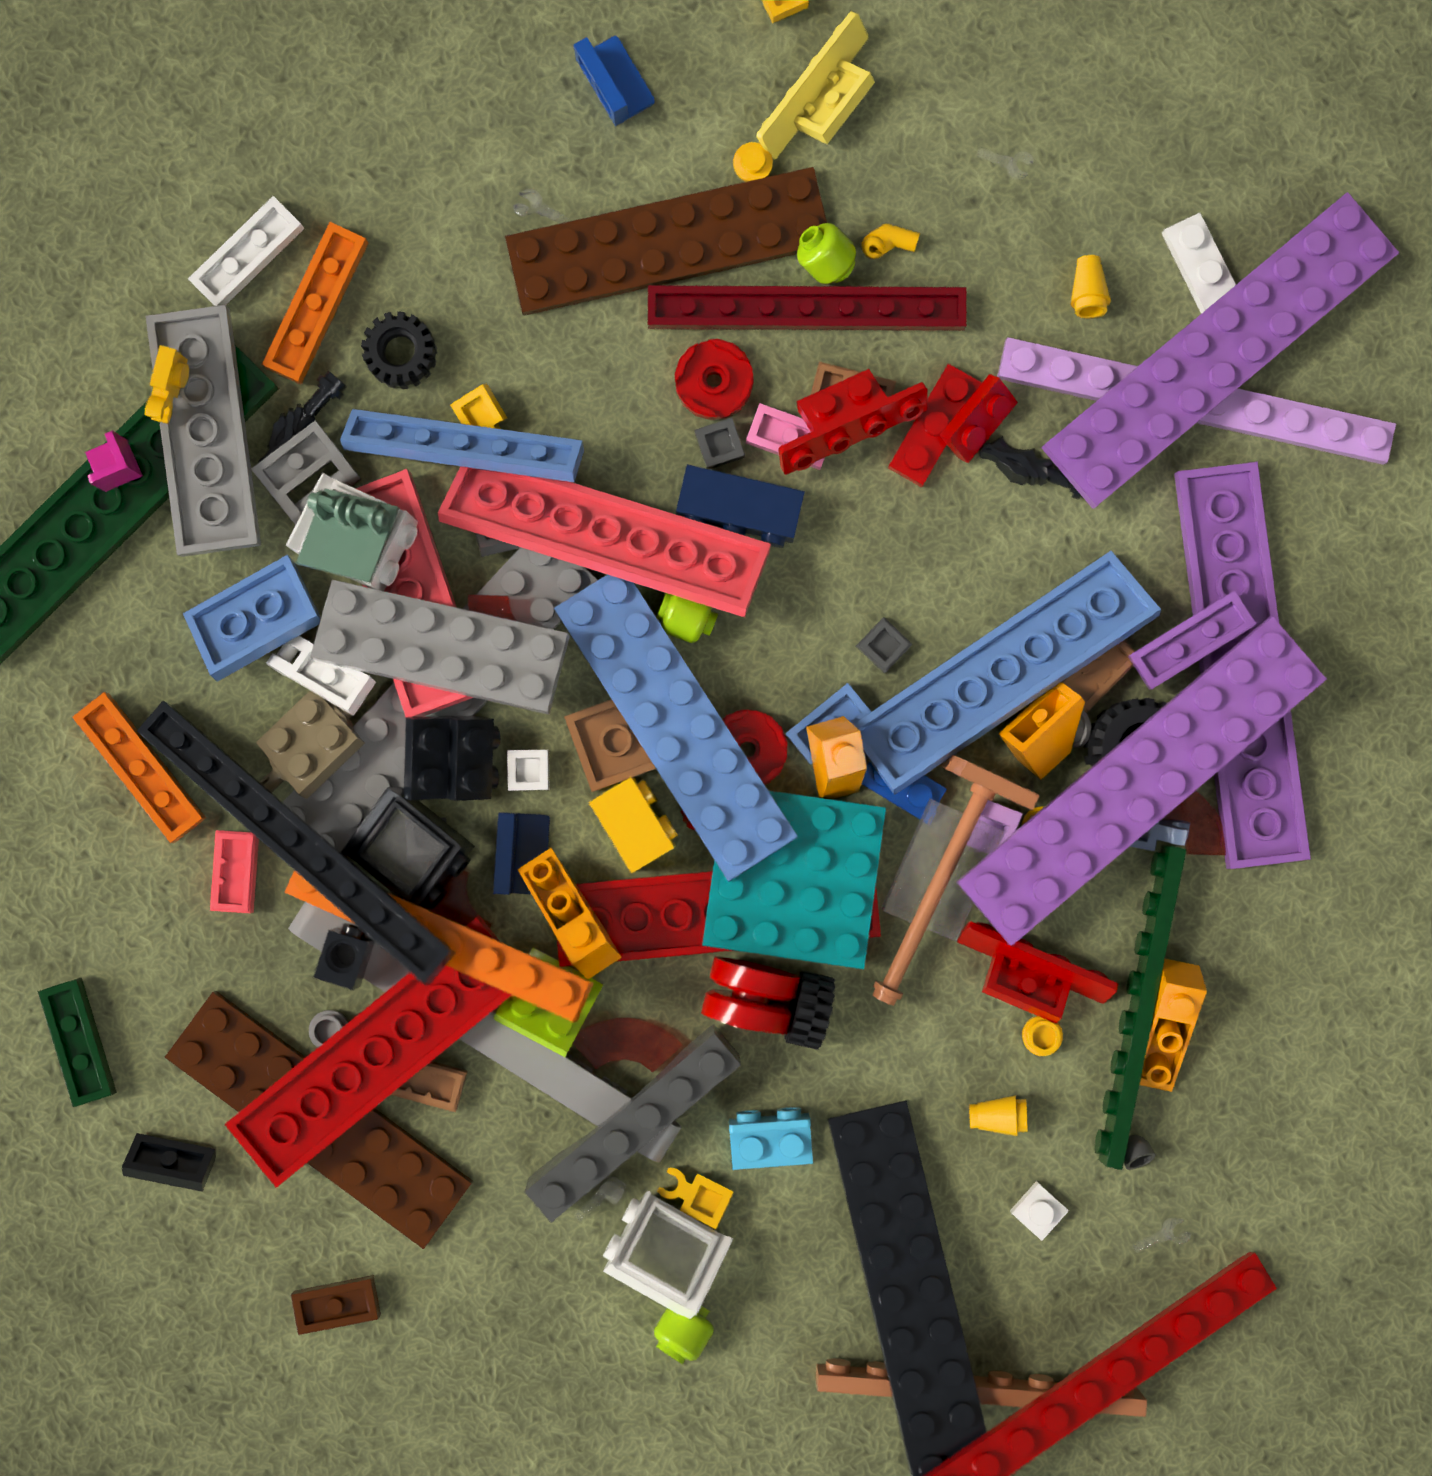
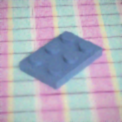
[183,555,321,682]

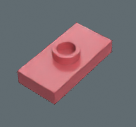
[210,830,259,913]

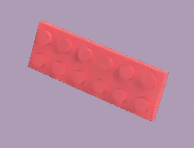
[355,469,474,717]

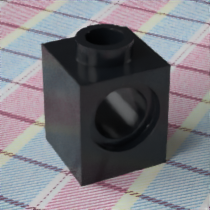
[313,923,375,990]

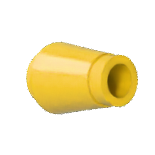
[1071,255,1111,319]
[969,1095,1028,1136]

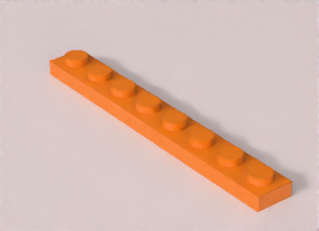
[285,870,594,1022]

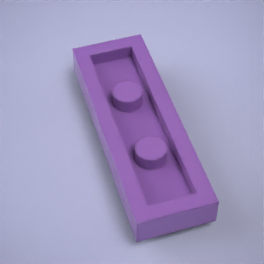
[1128,590,1257,690]

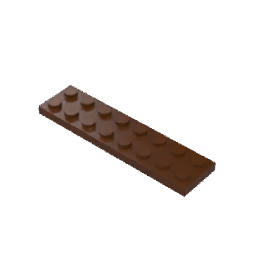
[505,167,827,316]
[165,991,473,1249]

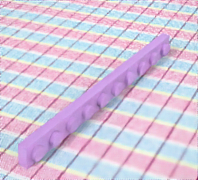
[997,337,1396,464]

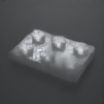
[881,798,1006,942]

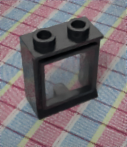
[341,787,475,910]

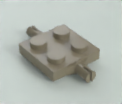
[256,691,366,799]

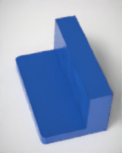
[573,36,655,126]

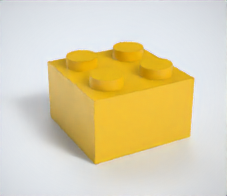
[589,777,678,874]

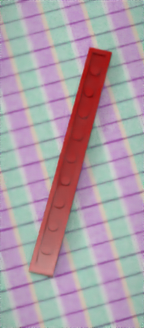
[924,1252,1277,1476]

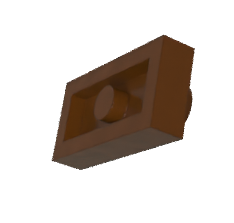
[291,1275,381,1335]

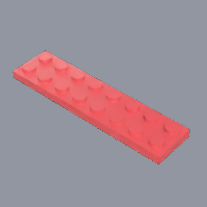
[438,466,771,617]

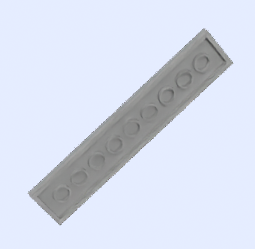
[283,548,598,856]

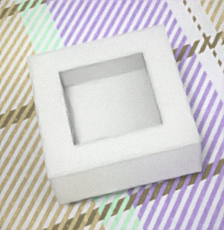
[507,750,550,791]
[1010,1181,1069,1241]

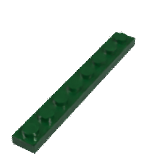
[1095,845,1187,1170]

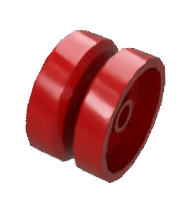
[701,956,800,1034]

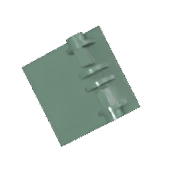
[296,489,399,584]

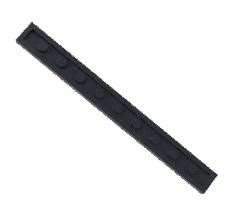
[137,700,456,986]

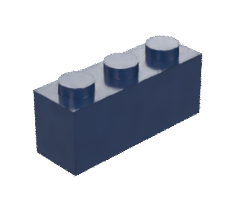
[676,464,805,548]

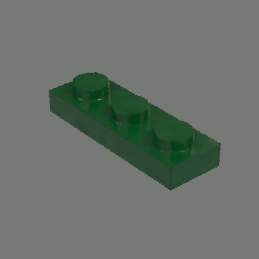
[37,977,117,1107]

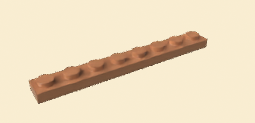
[815,1358,1147,1417]

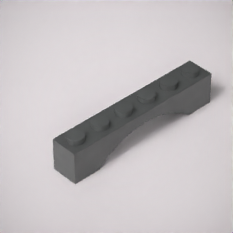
[525,1024,741,1223]

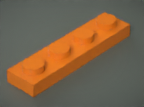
[262,222,369,385]
[72,692,206,843]

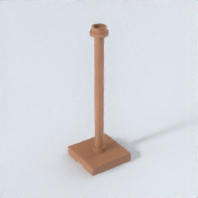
[872,755,1039,1006]

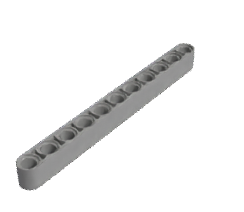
[288,902,682,1163]

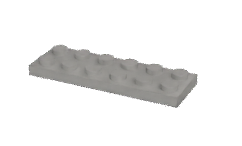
[146,305,261,557]
[310,580,570,715]

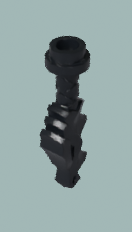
[258,370,347,463]
[979,436,1083,500]

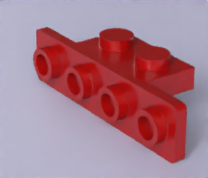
[778,369,927,475]
[957,921,1119,1023]

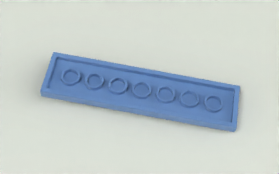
[853,551,1161,795]
[554,574,798,882]

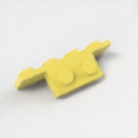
[756,11,875,160]

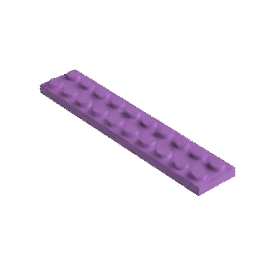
[1042,192,1399,509]
[1174,462,1311,869]
[956,616,1327,946]

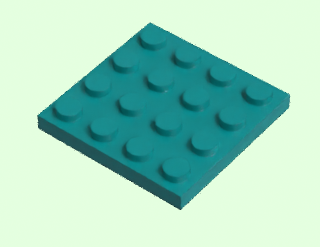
[702,791,886,969]

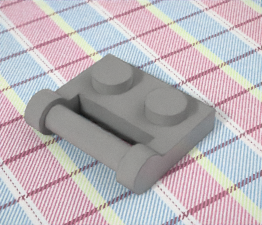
[251,420,361,525]

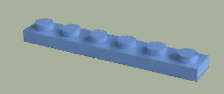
[340,409,584,482]

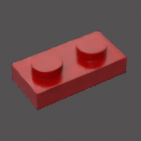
[939,374,1018,463]

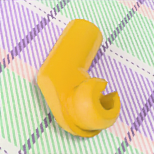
[861,224,920,259]

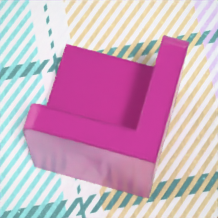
[85,430,142,492]

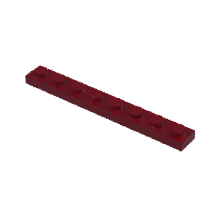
[648,285,967,331]

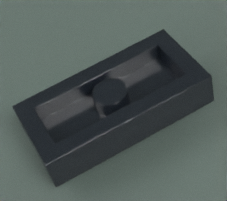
[122,1133,216,1192]

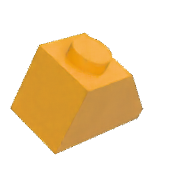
[998,682,1085,780]
[806,716,867,800]

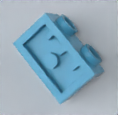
[729,1107,813,1170]

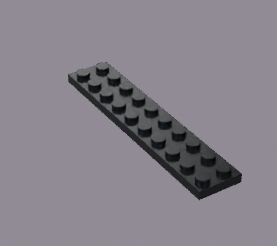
[827,1100,987,1476]

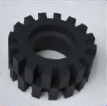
[361,311,437,389]
[785,971,835,1050]

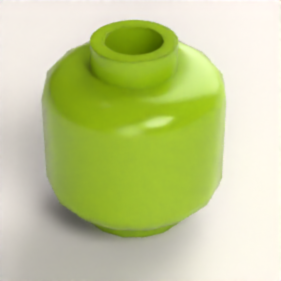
[797,223,856,284]
[656,593,718,643]
[654,1305,714,1365]

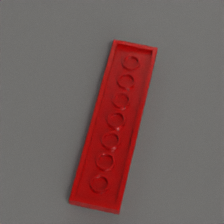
[557,871,881,967]
[224,916,512,1188]

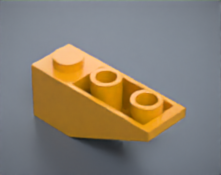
[517,848,622,980]
[1139,959,1207,1092]

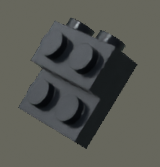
[404,716,501,801]

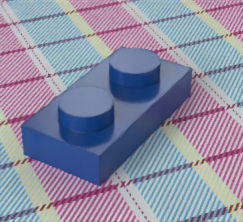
[862,761,947,823]

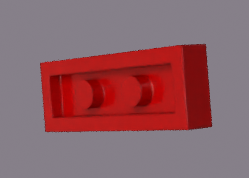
[888,363,982,488]

